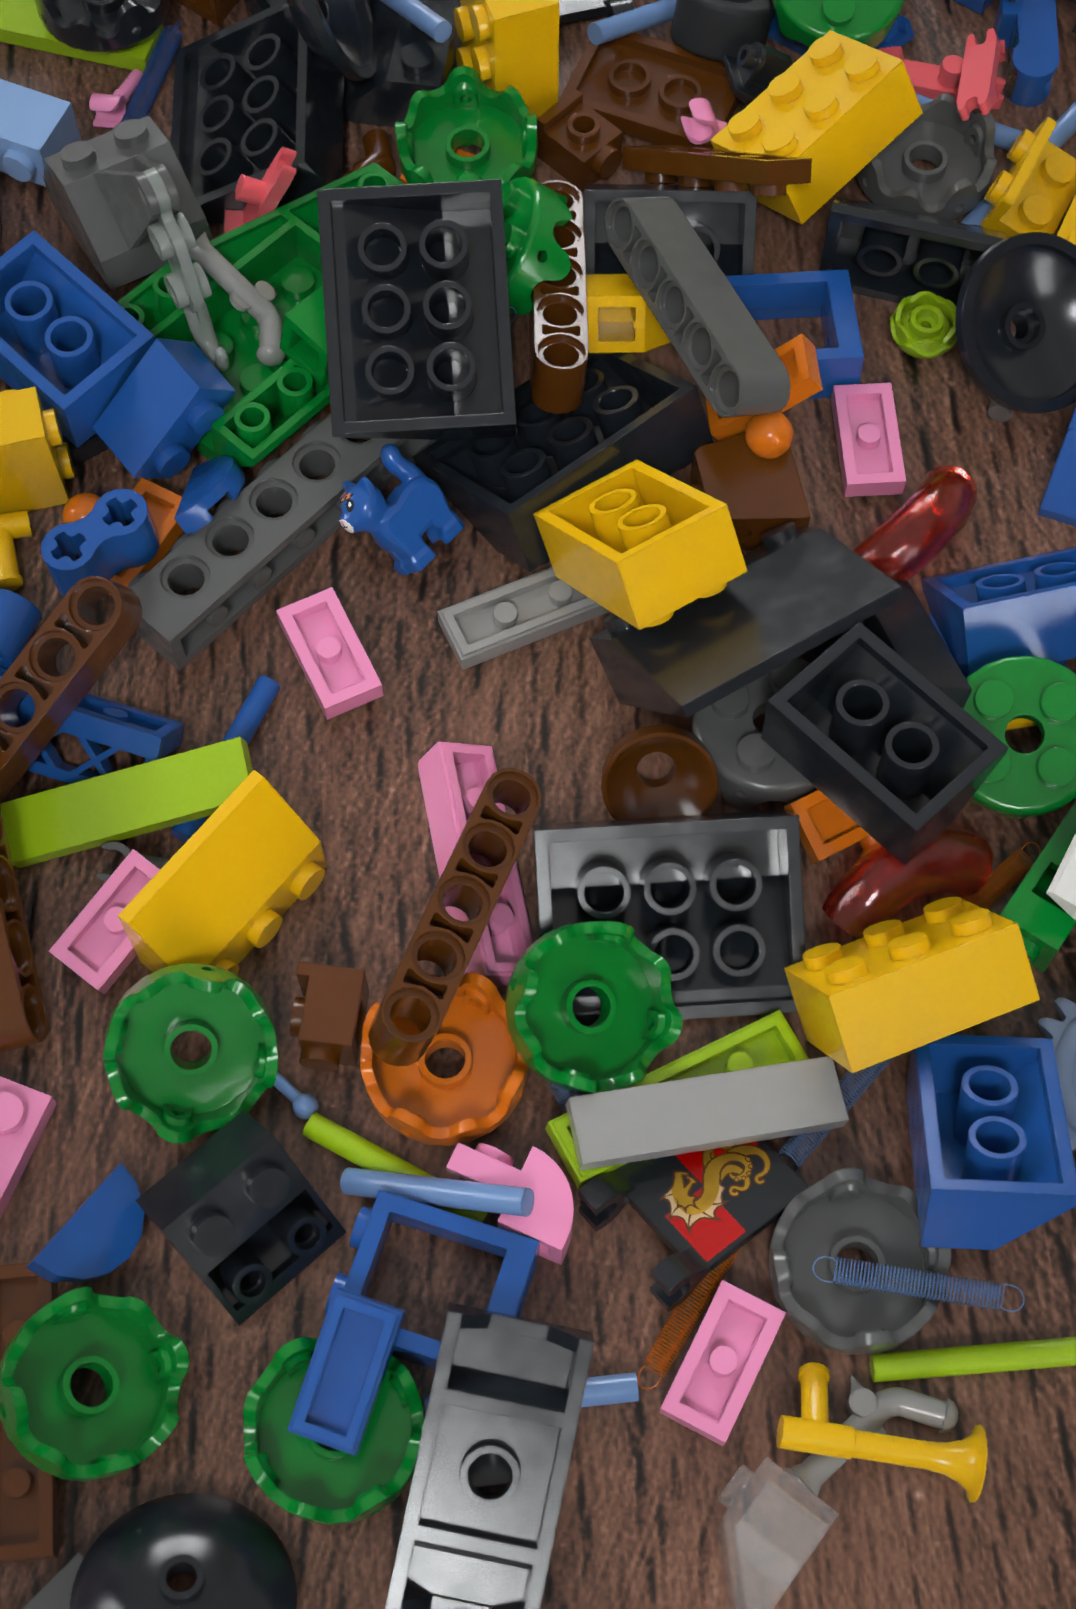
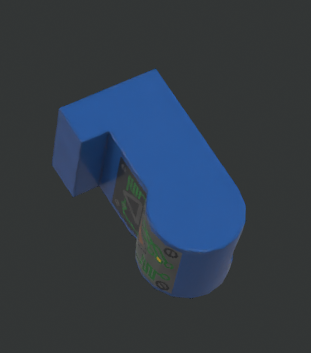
[993,0,1060,107]

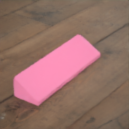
[418,741,534,988]

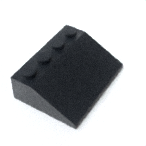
[171,2,344,224]
[317,179,516,440]
[413,353,713,572]
[589,522,906,718]
[532,809,806,1026]

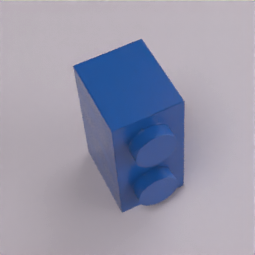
[92,338,236,479]

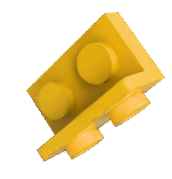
[980,116,1076,238]

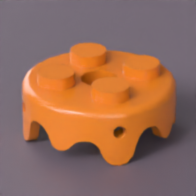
[360,972,529,1146]

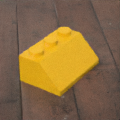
[117,770,327,975]

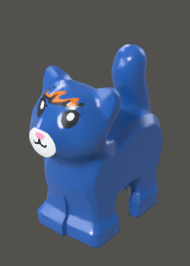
[339,443,465,575]

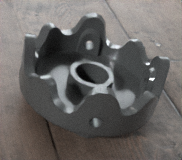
[856,93,997,221]
[691,657,818,811]
[768,1168,951,1355]

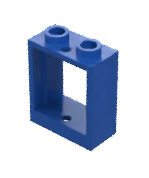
[726,269,864,399]
[325,1190,539,1370]

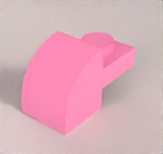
[446,1142,574,1265]

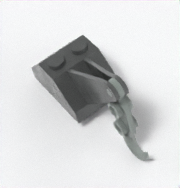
[44,115,230,372]

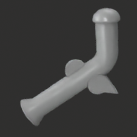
[188,232,285,367]
[785,1375,958,1502]

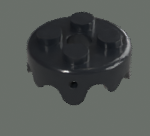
[35,0,170,52]

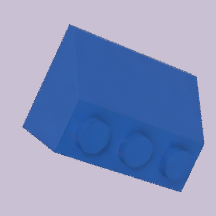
[0,230,155,448]
[922,547,1076,678]
[905,1034,1076,1250]

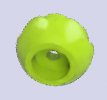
[889,291,957,359]

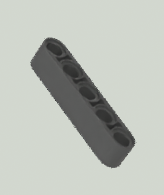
[604,197,791,418]

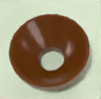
[601,725,718,820]

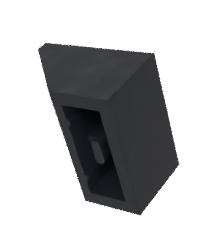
[135,1110,346,1326]

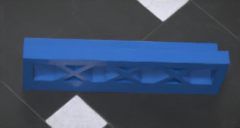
[0,667,185,784]

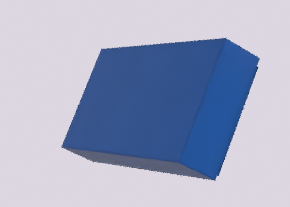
[287,1287,407,1456]

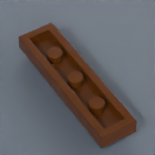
[623,144,812,196]
[0,1263,59,1564]

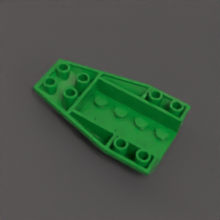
[117,162,404,467]

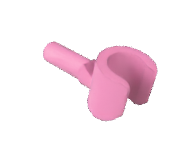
[89,69,143,128]
[680,98,727,145]

